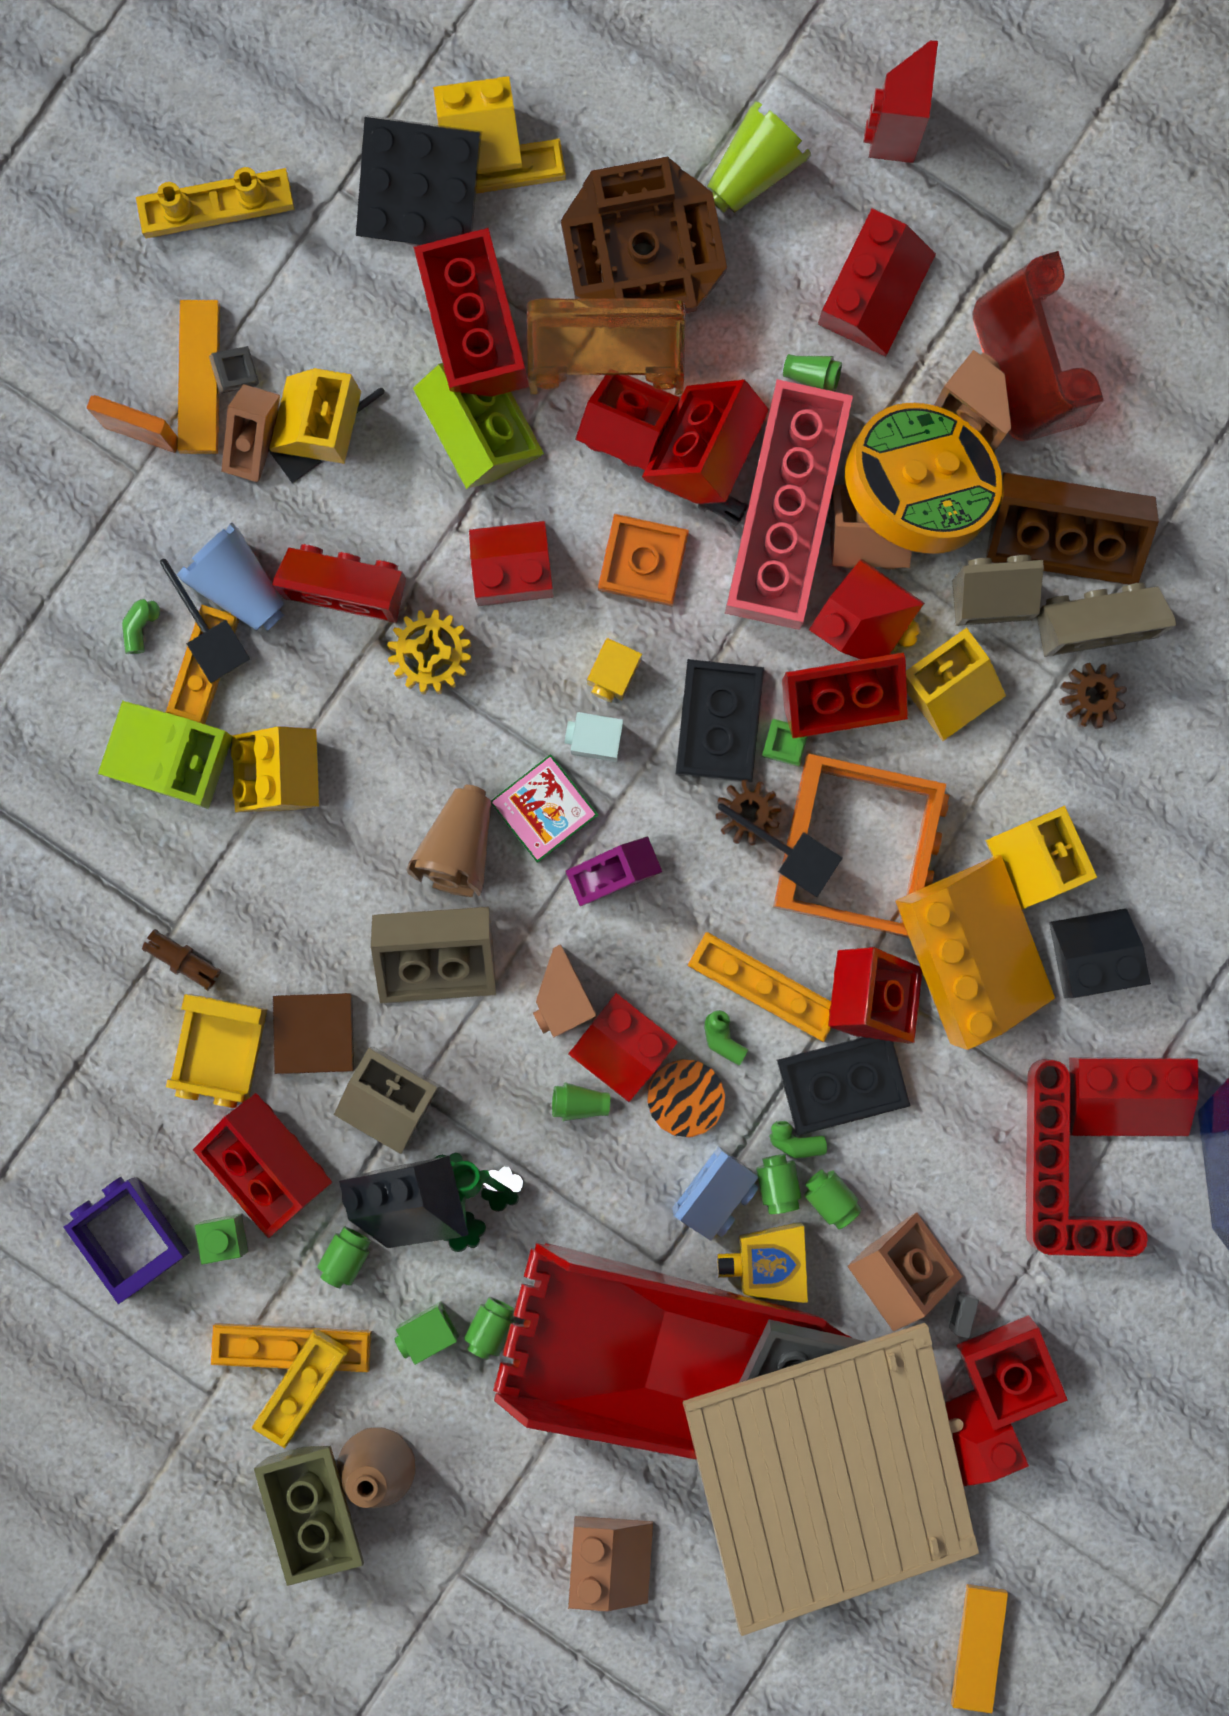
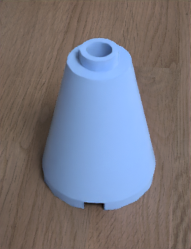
[177,523,284,631]

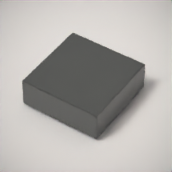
[209,346,259,394]
[949,1291,979,1339]

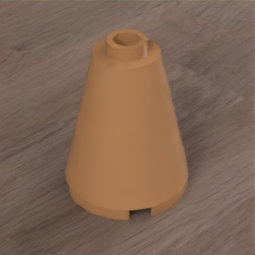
[406,784,491,897]
[337,1427,416,1508]

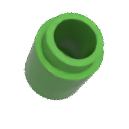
[756,1154,802,1214]
[804,1170,862,1229]
[317,1226,371,1289]
[464,1297,516,1360]

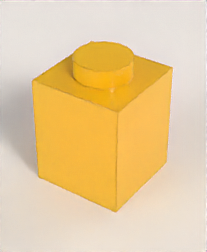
[587,638,642,702]

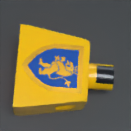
[717,1222,808,1303]

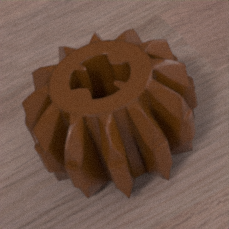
[1059,663,1127,729]
[715,780,782,846]

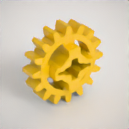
[387,609,472,695]

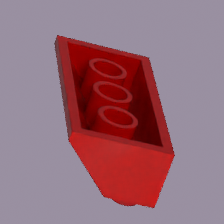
[413,228,529,397]

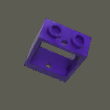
[63,1177,190,1305]

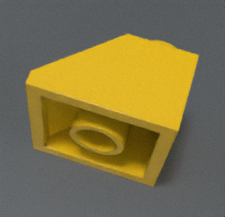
[433,76,522,174]

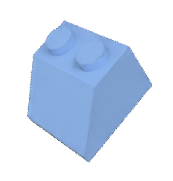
[672,1146,759,1241]

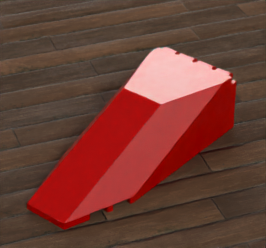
[493,1243,852,1460]

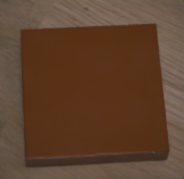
[273,993,354,1074]

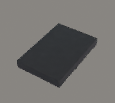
[675,659,764,783]
[776,1037,910,1136]

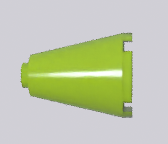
[707,101,811,213]

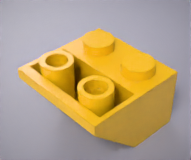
[269,368,362,464]
[906,627,1006,742]
[231,726,319,812]
[985,806,1097,909]

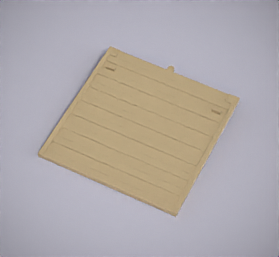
[683,1323,979,1636]

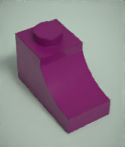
[565,836,663,907]

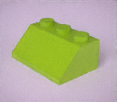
[413,363,544,489]

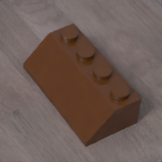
[986,472,1159,585]

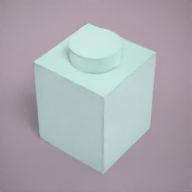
[565,712,623,762]

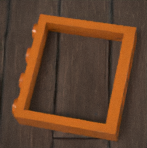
[773,754,950,938]

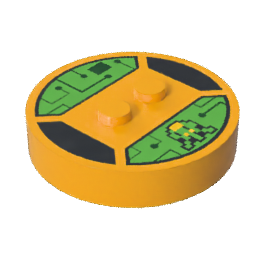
[845,403,1002,554]

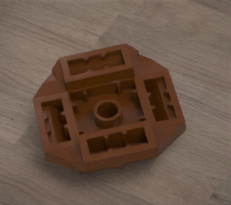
[561,156,727,325]

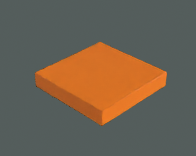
[86,395,178,453]
[598,514,689,607]

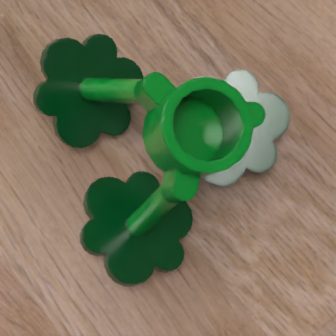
[434,1153,524,1252]

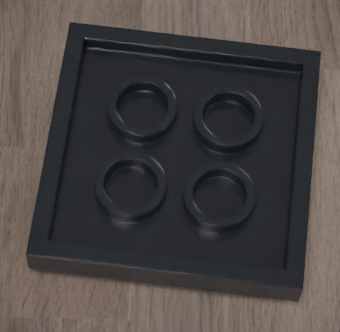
[356,115,482,245]

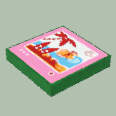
[491,754,598,863]

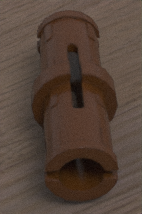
[142,929,222,991]

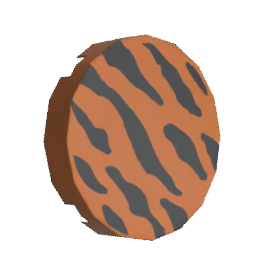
[647,1059,725,1137]

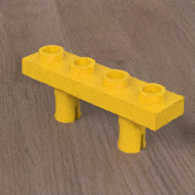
[136,167,295,239]

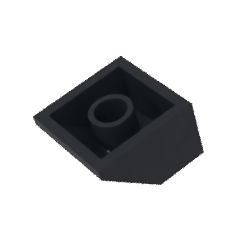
[1049,908,1151,998]

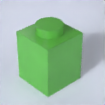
[195,1213,248,1265]
[394,1301,459,1365]

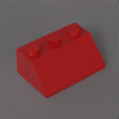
[863,40,938,163]
[818,208,936,357]
[642,379,769,504]
[273,544,406,623]
[782,652,908,739]
[1069,1057,1198,1136]
[193,1093,332,1239]

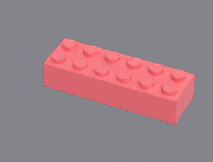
[725,379,853,630]

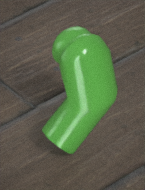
[704,1010,748,1066]
[769,1121,827,1159]

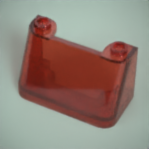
[972,251,1104,441]

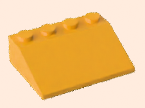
[895,855,1055,1050]

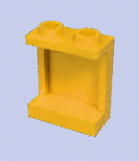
[166,994,268,1108]

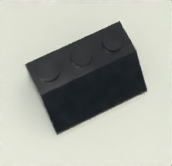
[339,1156,469,1248]

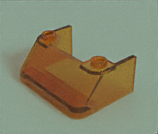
[527,298,686,395]

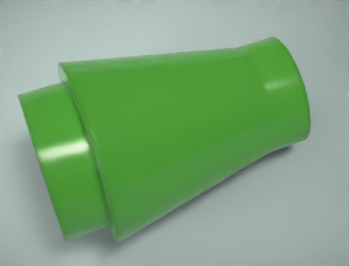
[783,354,842,392]
[552,1082,610,1122]

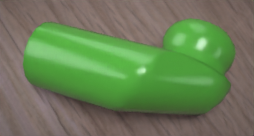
[122,599,160,654]

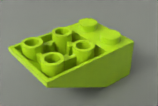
[98,701,233,810]

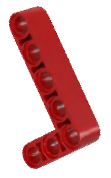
[1025,1059,1148,1257]

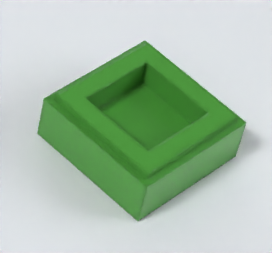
[761,719,808,767]

